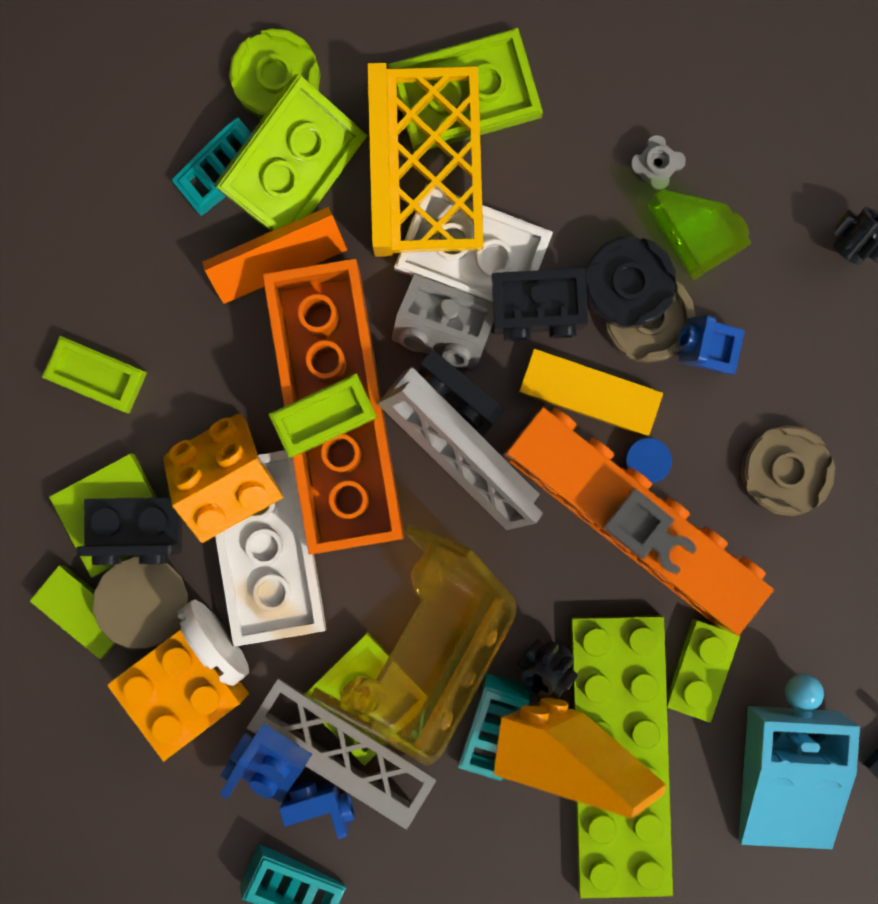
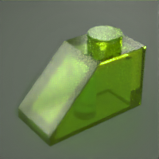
[647,189,752,281]

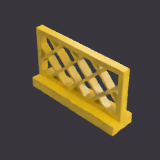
[368,63,484,257]

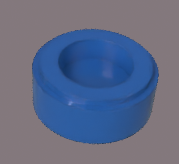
[624,438,672,483]

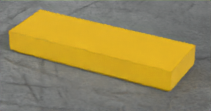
[519,349,663,437]

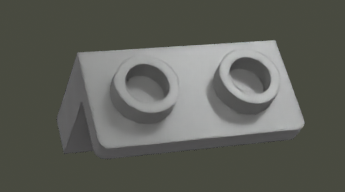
[391,274,494,371]

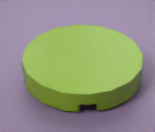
[229,28,321,119]

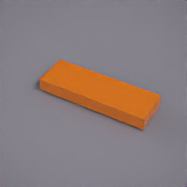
[202,207,347,304]

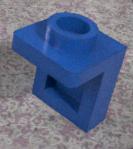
[678,315,745,375]
[279,781,355,839]

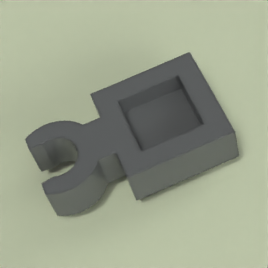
[602,488,697,574]

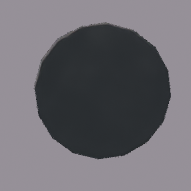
[585,236,676,329]

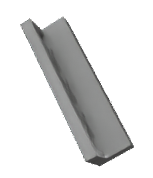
[377,367,543,530]
[247,678,437,830]

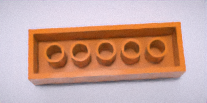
[263,259,405,555]
[502,407,774,636]

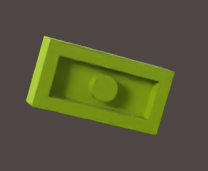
[667,619,740,723]

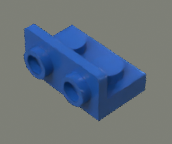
[219,723,312,802]

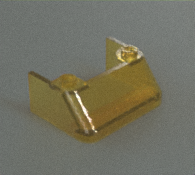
[310,525,517,766]

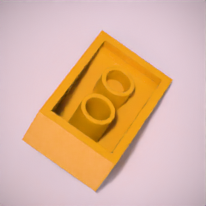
[493,697,666,819]

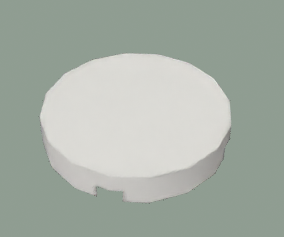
[177,600,249,686]

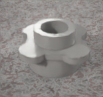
[631,135,686,190]

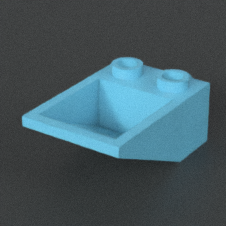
[738,674,860,849]

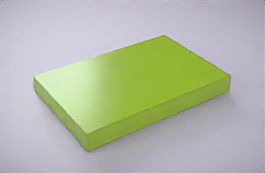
[389,28,543,154]
[213,74,368,232]

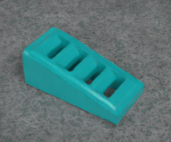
[171,117,251,217]
[458,674,530,781]
[240,844,346,904]

